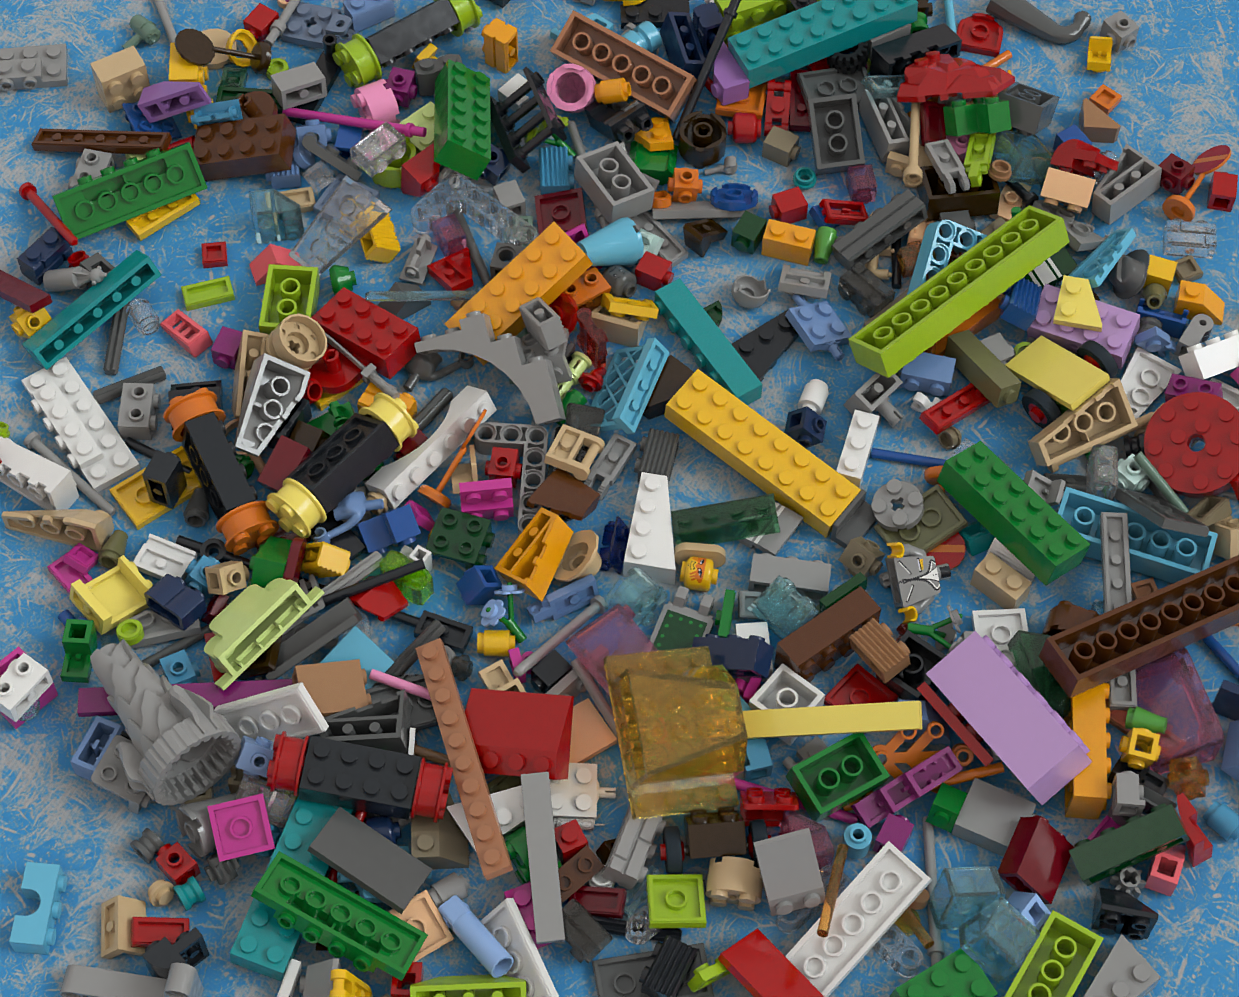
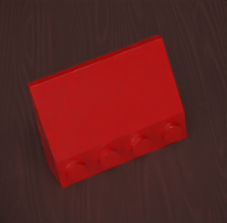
[465,688,574,780]

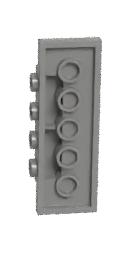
[0,44,68,91]

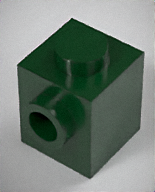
[731,210,767,255]

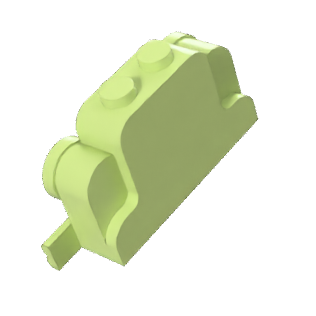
[204,578,325,691]

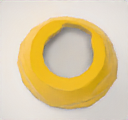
[225,29,257,68]

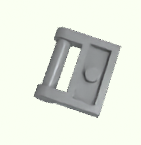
[778,264,832,299]

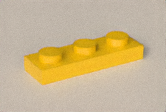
[126,193,200,241]

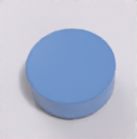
[293,144,315,169]

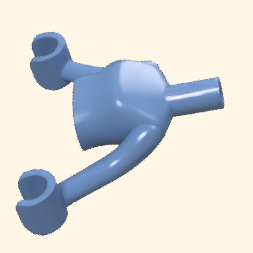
[313,491,384,544]

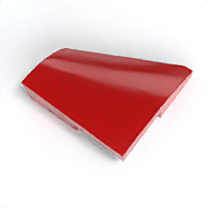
[1177,793,1213,867]

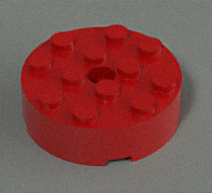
[1144,392,1239,499]

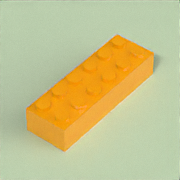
[444,222,593,366]
[1063,683,1112,820]

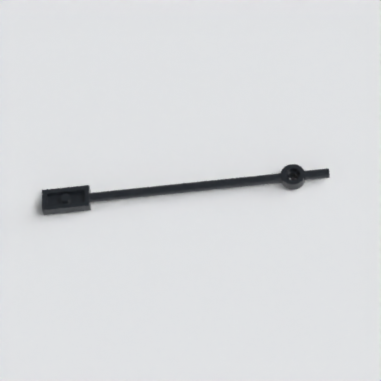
[176,535,473,654]

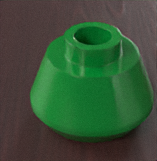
[329,265,357,296]

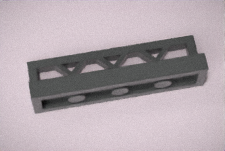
[265,597,363,680]

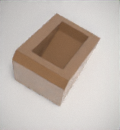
[1079,98,1121,143]

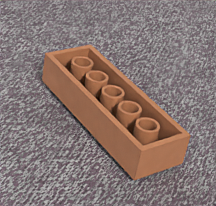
[550,10,696,123]

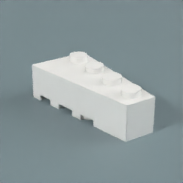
[623,472,676,585]

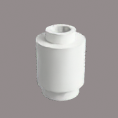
[797,379,829,415]

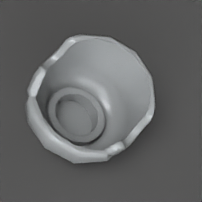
[731,274,771,309]

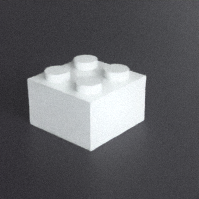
[748,663,825,746]

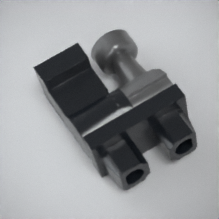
[584,100,653,144]

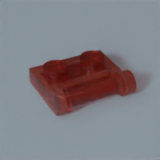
[577,307,608,369]

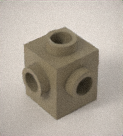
[838,536,886,577]

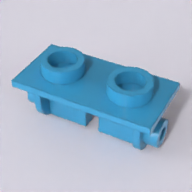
[191,99,243,126]

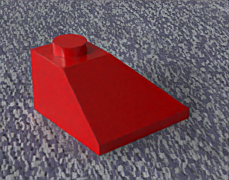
[401,143,441,197]

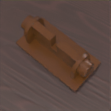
[558,845,605,903]

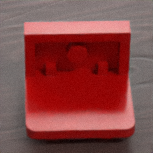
[739,787,799,827]

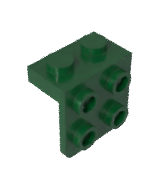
[426,508,495,571]

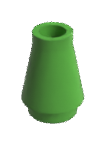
[814,226,838,264]
[1125,706,1168,734]

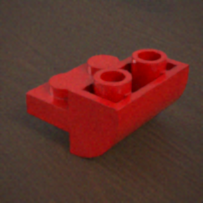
[1050,139,1119,177]

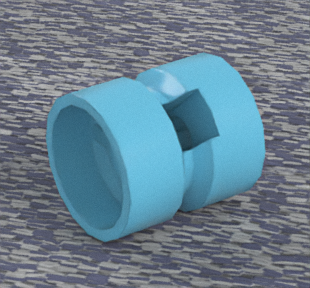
[621,21,662,52]

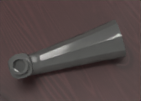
[986,0,1091,44]

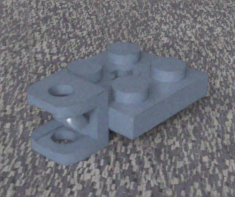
[281,2,356,49]

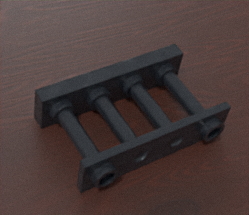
[490,67,567,173]

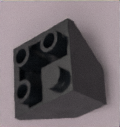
[1091,887,1159,940]

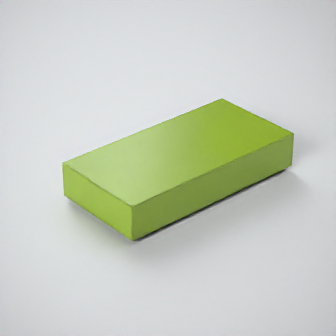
[181,276,235,311]

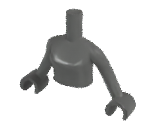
[403,327,474,392]

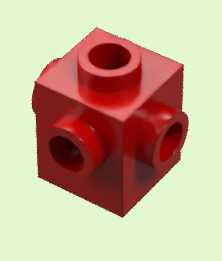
[485,447,523,488]

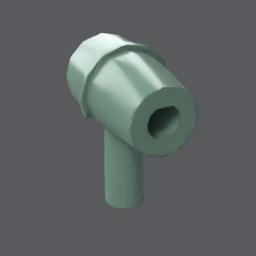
[122,14,161,49]

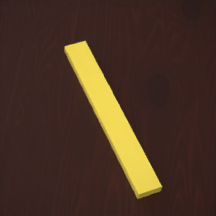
[707,701,922,741]

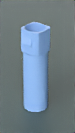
[438,895,514,978]

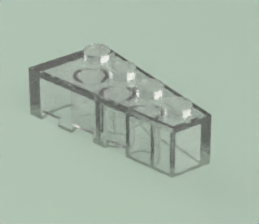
[289,175,393,276]

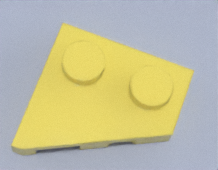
[1053,275,1102,332]

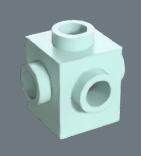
[1110,454,1150,492]

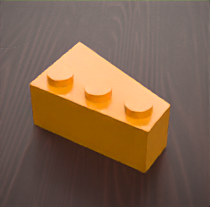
[494,507,574,602]

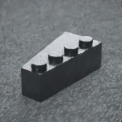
[869,23,962,93]

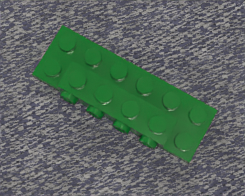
[52,142,208,239]
[251,851,428,981]

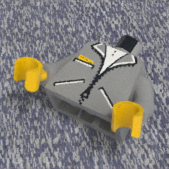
[885,542,951,624]

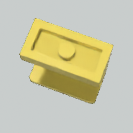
[69,555,153,635]

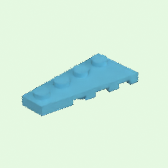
[1059,228,1136,288]

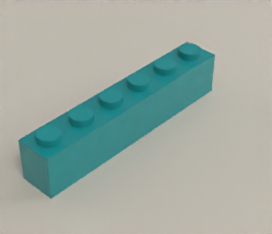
[22,250,162,370]
[654,278,763,405]

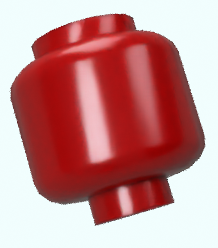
[728,113,761,144]

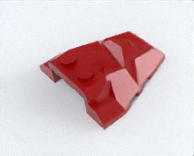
[897,51,1015,103]

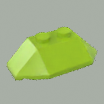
[410,974,527,997]

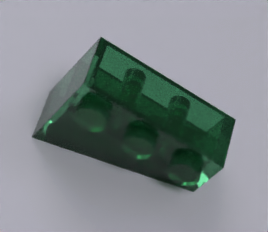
[1007,630,1071,720]

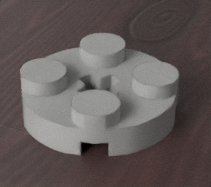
[871,479,924,531]

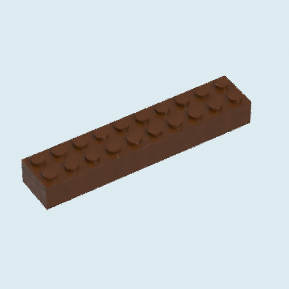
[1039,555,1239,698]

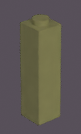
[944,329,1022,408]

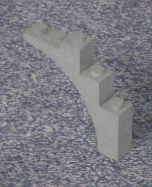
[414,311,566,426]

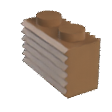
[849,618,910,683]

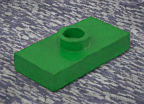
[715,589,736,638]

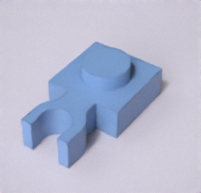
[1135,326,1177,357]

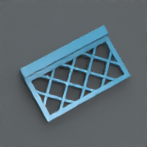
[581,337,669,434]

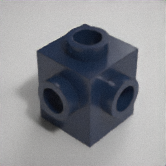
[479,144,511,186]
[784,406,827,448]

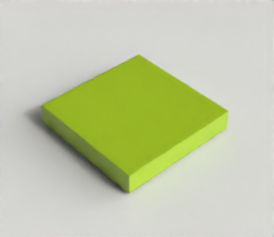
[646,874,707,928]

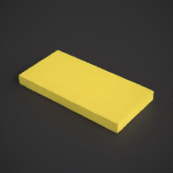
[1005,335,1110,411]

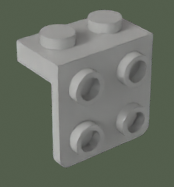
[521,328,572,383]
[91,735,151,814]

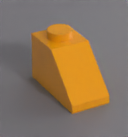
[1173,280,1225,325]

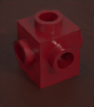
[1158,153,1195,195]

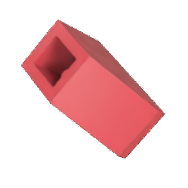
[1144,844,1186,897]

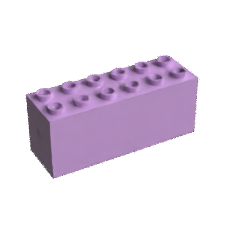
[926,631,1092,805]

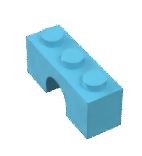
[9,862,67,955]

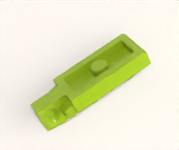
[964,132,996,187]
[687,958,731,992]

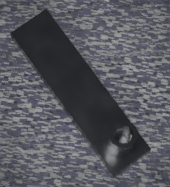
[288,34,342,125]

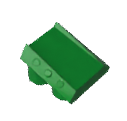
[629,141,678,186]

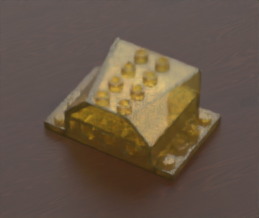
[603,646,748,820]

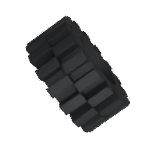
[827,41,869,74]

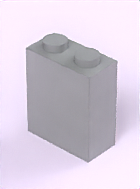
[951,778,1037,857]

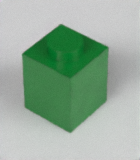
[925,783,968,833]

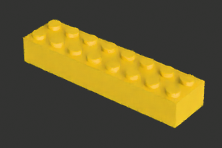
[664,369,861,538]

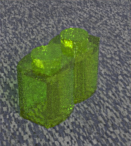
[379,550,434,605]

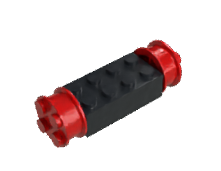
[266,731,453,823]

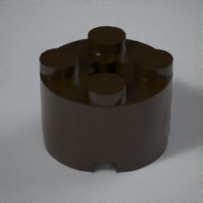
[678,111,727,169]

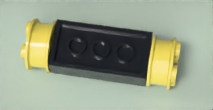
[265,392,419,538]

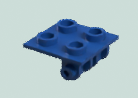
[122,103,182,138]

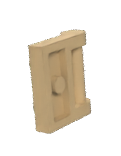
[544,424,605,481]

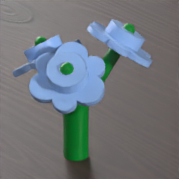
[481,582,527,644]

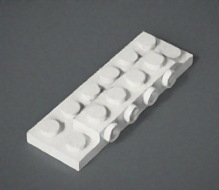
[21,357,141,492]

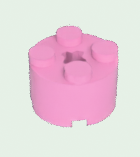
[350,79,400,134]

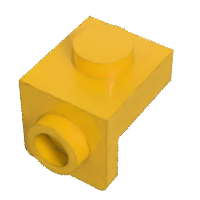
[1086,36,1113,73]

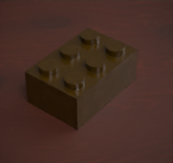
[917,163,1001,221]

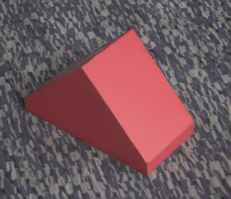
[249,244,301,286]

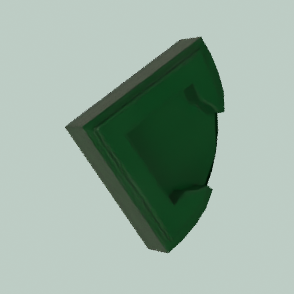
[703,300,722,327]

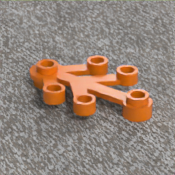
[872,721,974,793]

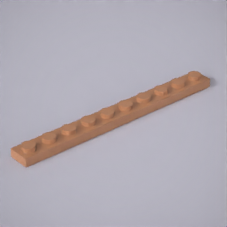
[415,638,513,881]

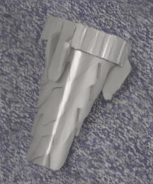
[90,639,241,806]

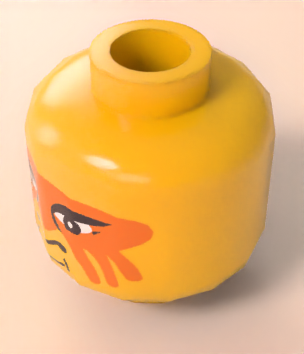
[680,556,719,592]

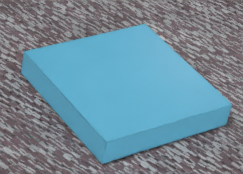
[320,625,394,689]

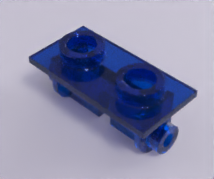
[599,516,630,574]

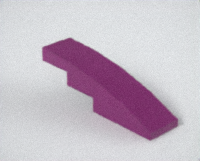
[851,746,963,828]

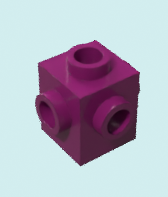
[383,67,418,108]

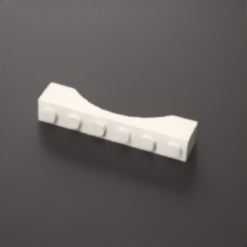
[365,385,497,509]

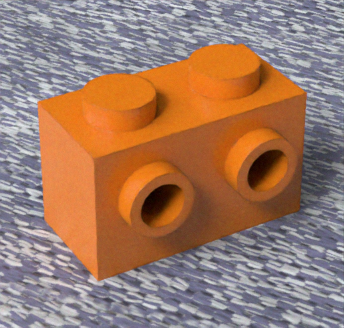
[564,267,611,318]

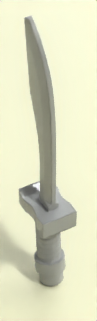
[325,333,400,399]

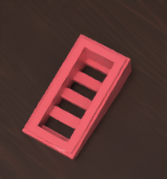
[160,309,213,357]

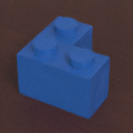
[355,504,421,554]

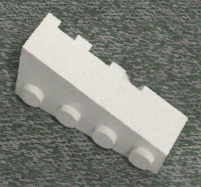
[0,436,79,510]

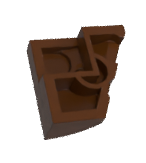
[526,468,600,521]

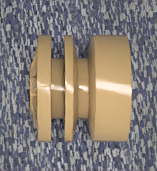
[261,314,327,371]

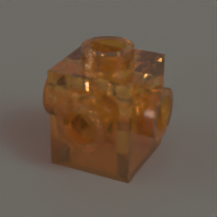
[896,241,936,278]
[1167,756,1210,800]

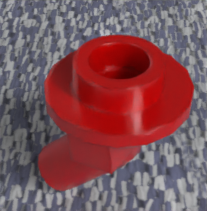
[578,367,606,393]

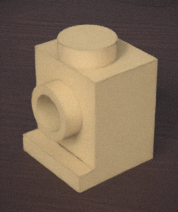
[205,561,249,595]

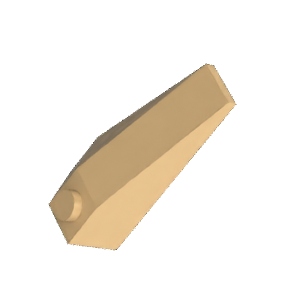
[1,509,115,553]

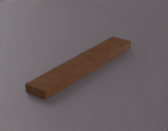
[31,128,172,154]

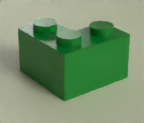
[943,96,1012,137]
[247,536,292,588]

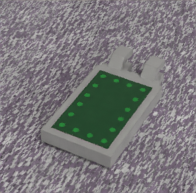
[638,586,714,693]

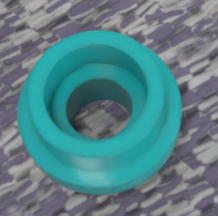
[793,167,817,190]

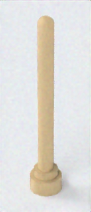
[903,102,923,187]

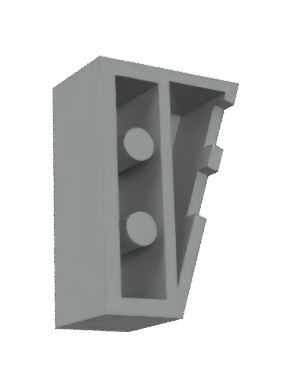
[1084,934,1161,997]

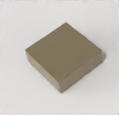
[1174,255,1203,284]

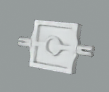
[549,763,616,820]

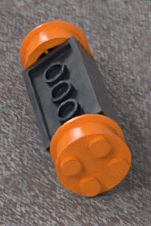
[163,388,279,555]

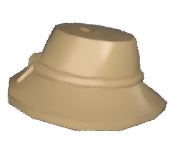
[554,530,602,582]

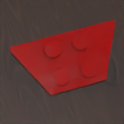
[917,681,994,767]

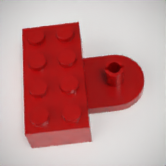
[309,287,421,394]

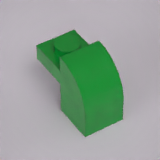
[60,619,97,683]

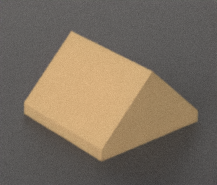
[590,305,648,347]

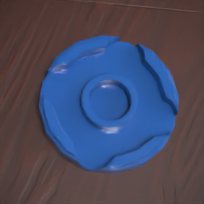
[710,183,758,211]

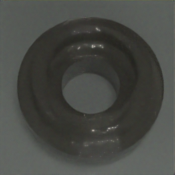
[451,654,473,681]

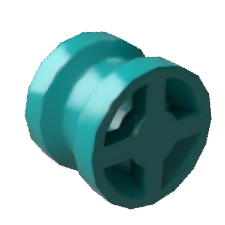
[173,876,206,911]

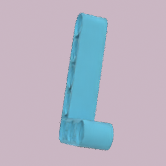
[907,220,987,295]

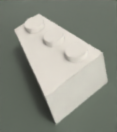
[447,785,525,854]

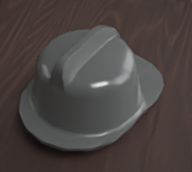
[1108,249,1150,299]

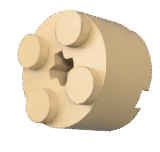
[705,856,763,911]

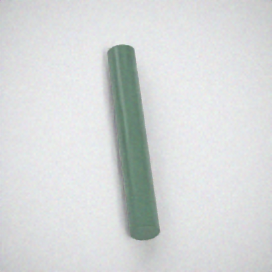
[1133,451,1190,513]

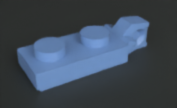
[527,574,599,623]

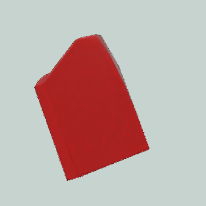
[349,576,408,622]

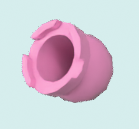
[546,64,597,113]

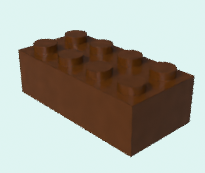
[774,586,881,683]

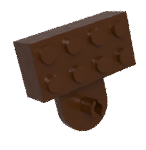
[193,91,296,181]

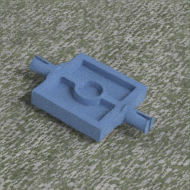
[785,294,852,361]

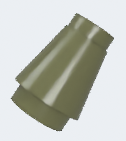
[1142,283,1167,309]
[98,530,128,569]

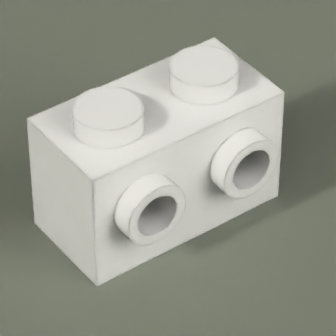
[0,653,53,722]

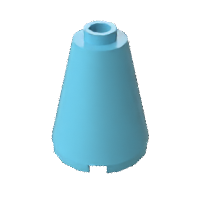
[576,217,644,266]

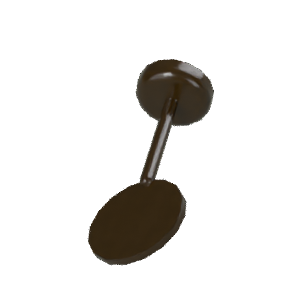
[175,29,272,74]

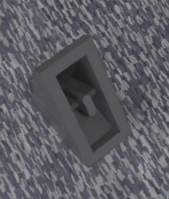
[377,282,431,319]

